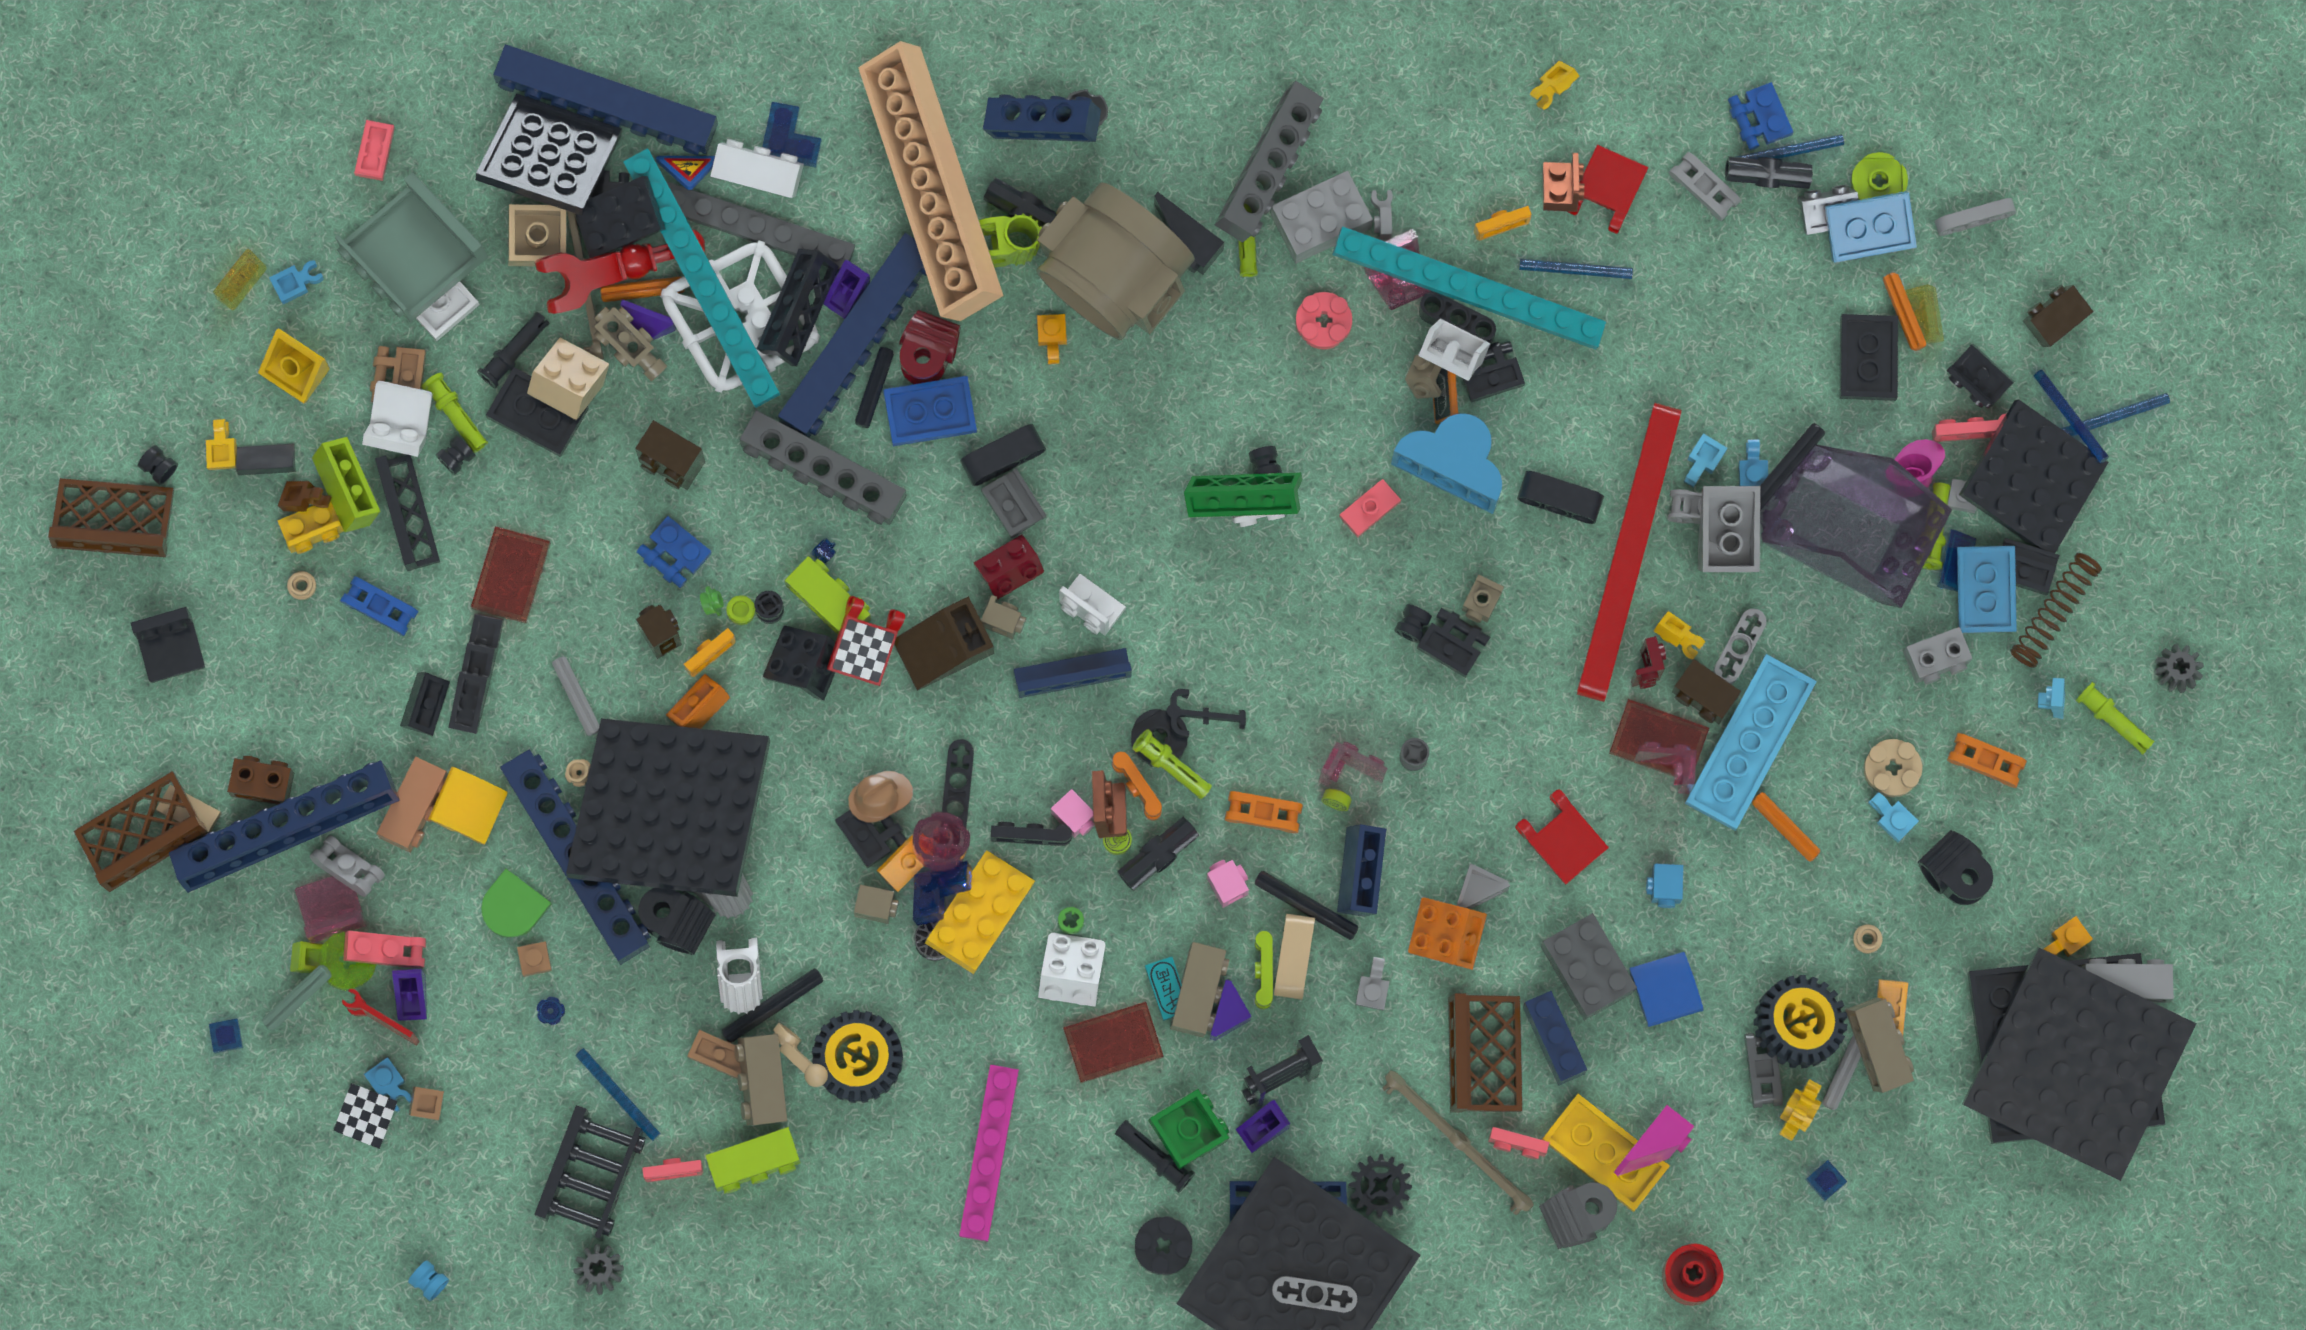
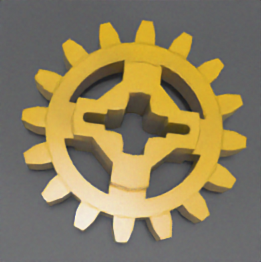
[1779,1079,1821,1141]

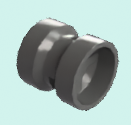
[1399,738,1429,771]

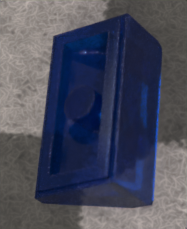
[1937,529,1976,592]

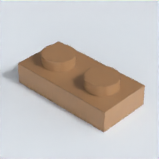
[687,1030,741,1079]

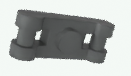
[1744,1033,1783,1108]

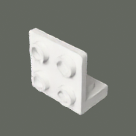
[362,381,433,457]
[1059,574,1126,635]

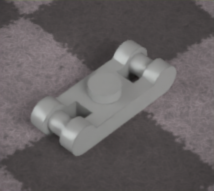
[1668,152,1741,221]
[310,835,385,897]

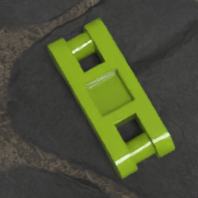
[1255,931,1273,1010]

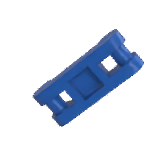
[340,576,419,636]

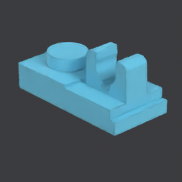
[2038,678,2065,719]

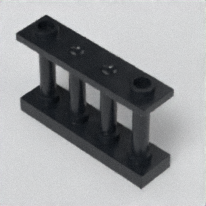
[1241,1035,1323,1110]
[534,1105,646,1241]

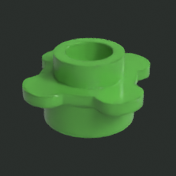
[700,586,724,616]

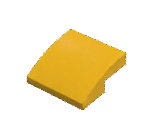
[428,767,508,844]

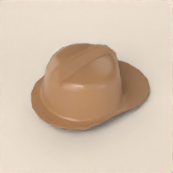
[848,771,913,823]

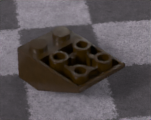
[894,596,994,691]

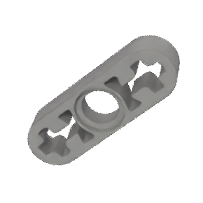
[1935,198,2016,236]
[1713,609,1766,685]
[1272,1276,1357,1312]

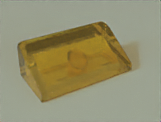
[213,249,267,311]
[1905,284,1944,344]

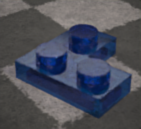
[762,102,822,168]
[913,861,972,926]

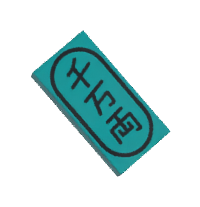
[1145,957,1182,1021]

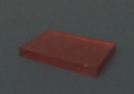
[471,526,551,624]
[1609,699,1709,782]
[1063,1002,1164,1084]

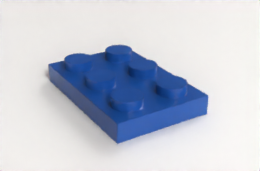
[883,376,977,447]

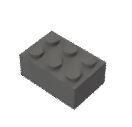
[1540,913,1637,1021]

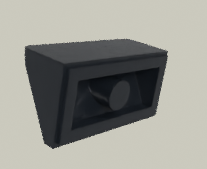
[236,444,296,476]
[400,672,450,736]

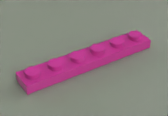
[959,1065,1019,1242]

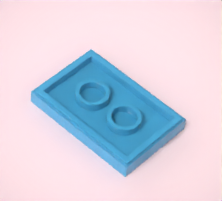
[1824,191,1917,263]
[1957,546,2017,633]

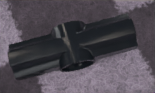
[1725,156,1813,189]
[983,178,1057,227]
[1117,816,1199,891]

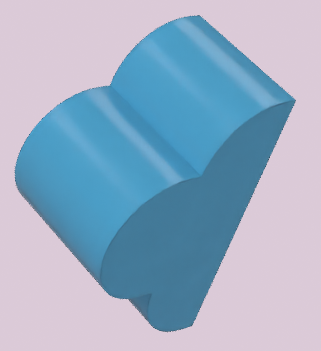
[1391,414,1502,514]

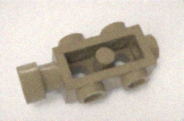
[592,307,667,381]

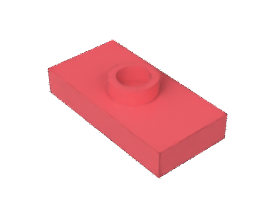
[354,120,395,181]
[1339,479,1401,538]
[642,1158,703,1182]

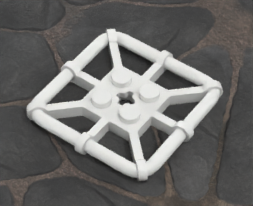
[660,240,820,393]

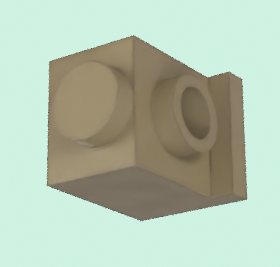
[1462,574,1504,623]
[981,595,1027,639]

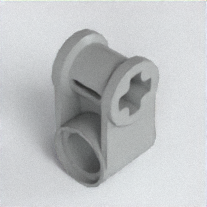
[1667,489,1702,524]

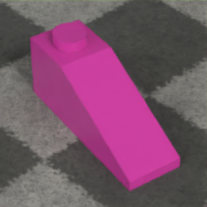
[1613,1105,1695,1176]

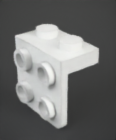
[1038,933,1105,1006]

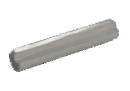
[552,656,599,736]
[1822,1034,1861,1110]

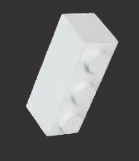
[710,139,804,198]

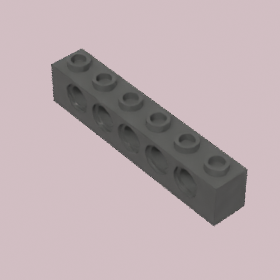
[1214,81,1324,243]
[740,410,907,525]

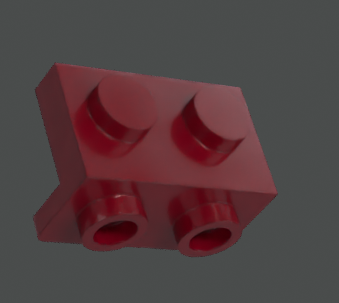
[973,534,1044,600]
[1631,636,1666,689]

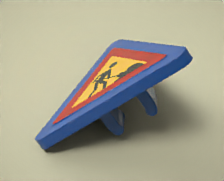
[656,156,715,190]

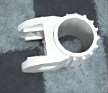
[716,937,763,1015]

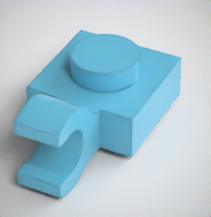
[1684,434,1727,488]
[1868,792,1919,843]

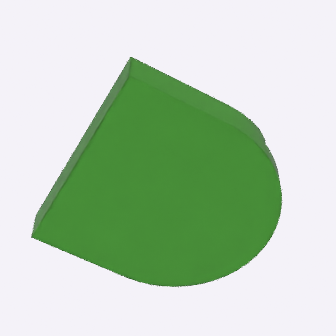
[481,868,552,938]

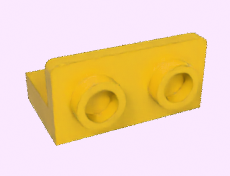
[277,501,344,554]

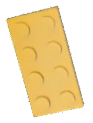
[925,850,1035,974]
[1542,1094,1670,1212]

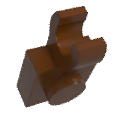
[278,481,332,512]

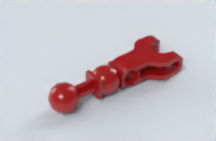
[534,229,705,314]

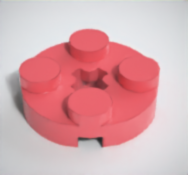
[1296,292,1352,349]

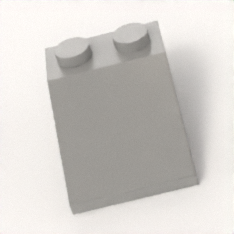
[1698,486,1760,572]

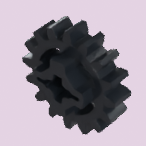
[1348,1154,1412,1219]

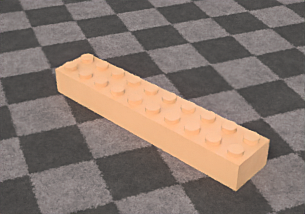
[858,41,1004,321]

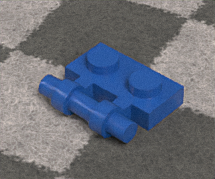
[1728,82,1793,150]
[636,516,712,588]

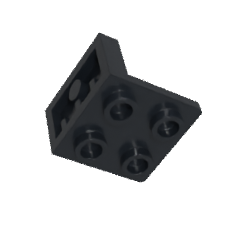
[130,607,205,683]
[763,626,836,701]

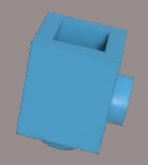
[1646,864,1683,908]

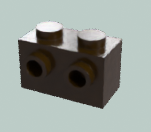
[2023,285,2094,347]
[636,604,682,659]
[1672,659,1741,724]

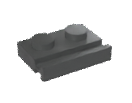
[981,468,1046,539]

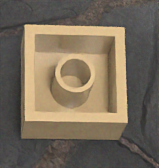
[508,204,566,266]
[527,337,609,420]

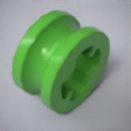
[1058,907,1084,935]

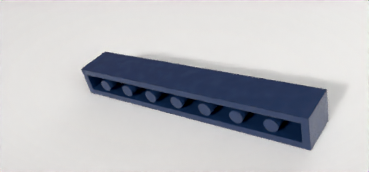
[493,44,718,155]
[778,233,927,438]

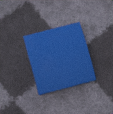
[1629,952,1704,1027]

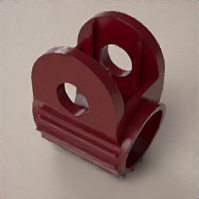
[899,310,961,385]

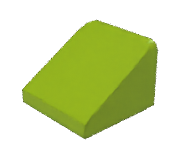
[290,941,327,973]

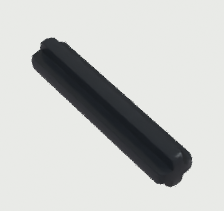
[855,347,894,428]

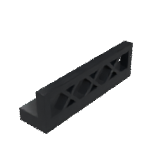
[756,248,839,367]
[375,455,440,571]

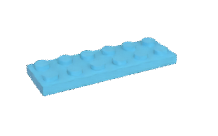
[1685,654,1817,831]

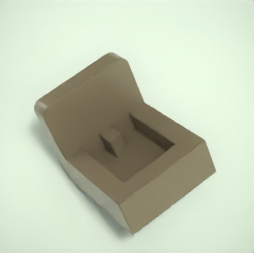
[1405,355,1442,399]

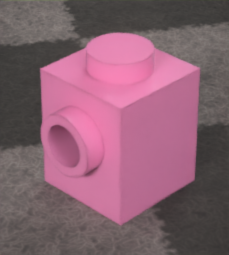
[1207,860,1249,908]

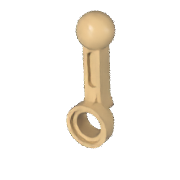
[773,1023,828,1087]

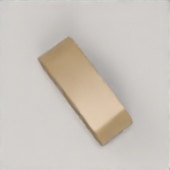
[1274,913,1315,1000]

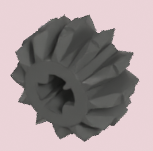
[2154,644,2204,693]
[574,1244,624,1295]

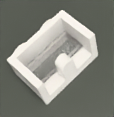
[1419,319,1491,381]

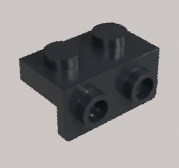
[1946,343,2015,408]

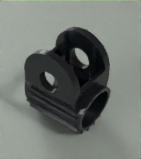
[1917,830,1993,905]
[638,888,716,955]

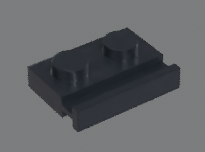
[2002,538,2060,596]

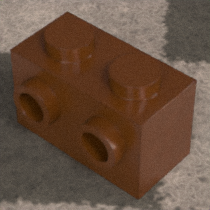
[227,756,295,805]

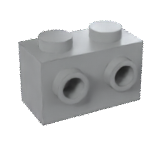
[1903,627,1972,685]

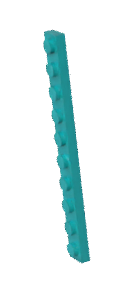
[623,148,781,408]
[1332,226,1606,350]

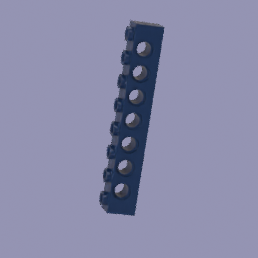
[500,749,651,965]
[169,760,400,893]

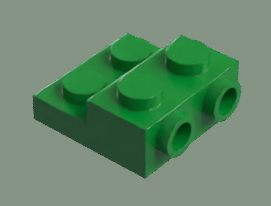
[1148,1089,1230,1170]

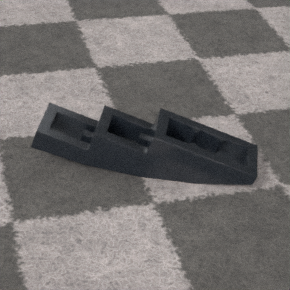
[448,613,504,734]

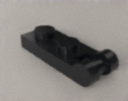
[990,822,1072,846]

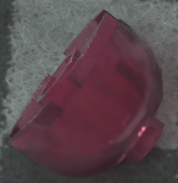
[912,812,970,871]

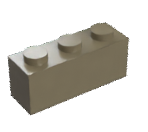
[1170,942,1229,1038]
[1845,997,1914,1093]
[734,1034,787,1125]

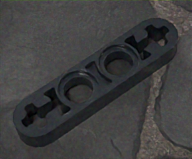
[939,739,974,851]

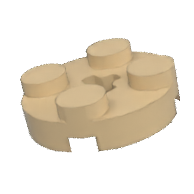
[1864,739,1922,797]

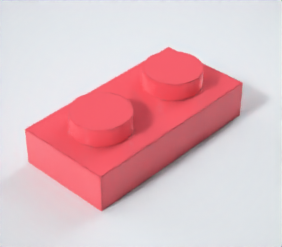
[1488,1127,1549,1159]

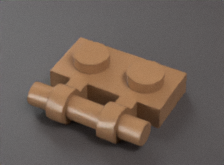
[370,346,426,403]

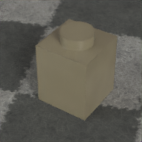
[854,885,899,924]

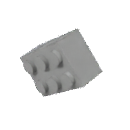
[1271,171,1373,264]

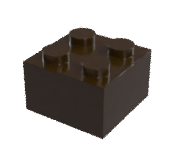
[635,420,705,490]

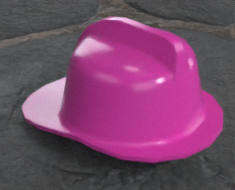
[1888,439,1945,497]

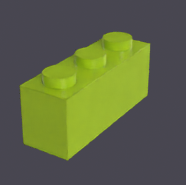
[312,437,381,533]
[785,556,871,635]
[705,1127,801,1194]

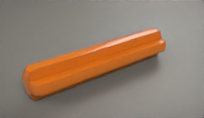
[1883,272,1926,351]
[600,276,684,302]
[1752,792,1820,862]

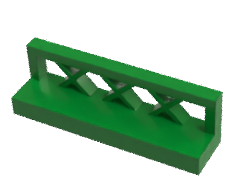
[1184,472,1303,517]

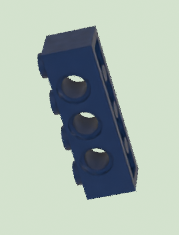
[983,94,1101,142]

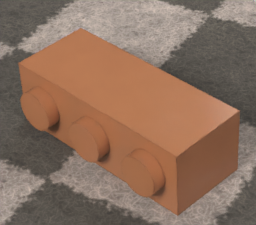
[376,756,448,853]

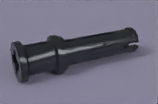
[477,312,550,388]
[1115,1120,1195,1193]

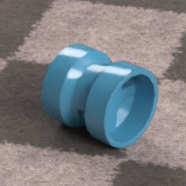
[408,1260,449,1301]

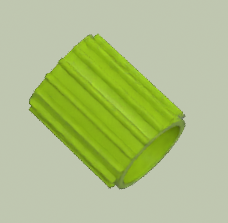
[979,213,1042,268]

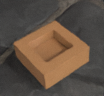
[517,941,552,977]
[409,1087,444,1120]

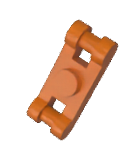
[1947,733,2027,788]
[1112,752,1162,821]
[1224,791,1303,834]

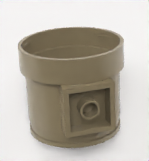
[1036,182,1195,340]

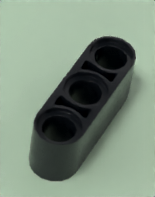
[1419,292,1496,344]
[960,424,1046,486]
[1517,471,1604,524]

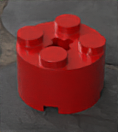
[1662,1243,1724,1306]

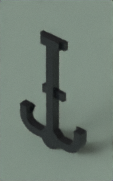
[1165,689,1246,738]

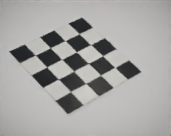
[333,1083,398,1149]

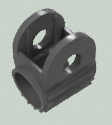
[1539,1183,1617,1249]

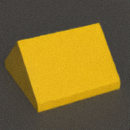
[258,328,330,403]

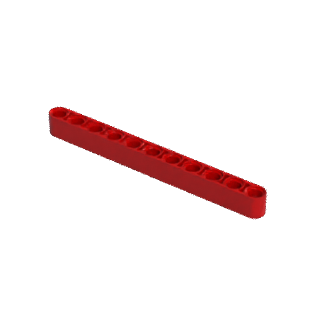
[1576,403,1682,702]

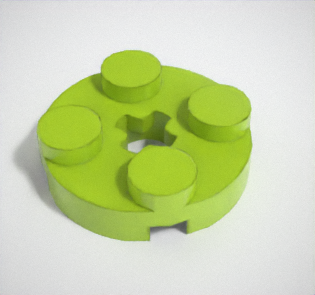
[1851,152,1908,200]

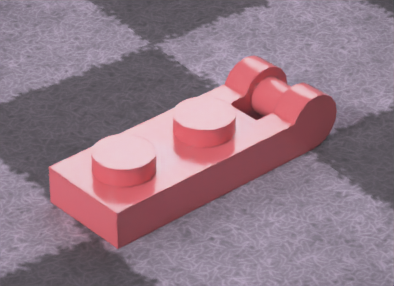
[1932,414,2006,442]
[343,931,426,968]

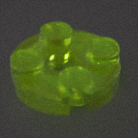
[318,932,377,991]

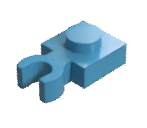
[269,260,324,305]
[364,1057,412,1112]

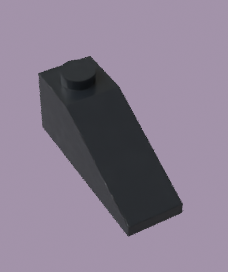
[1154,192,1224,275]

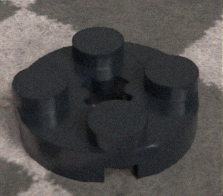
[1131,709,1188,767]
[1135,1216,1192,1276]

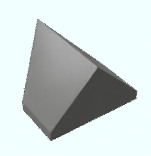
[1456,863,1510,909]

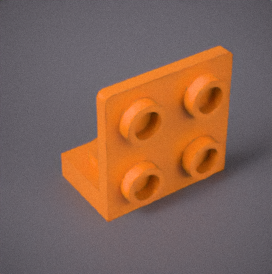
[1408,897,1487,970]

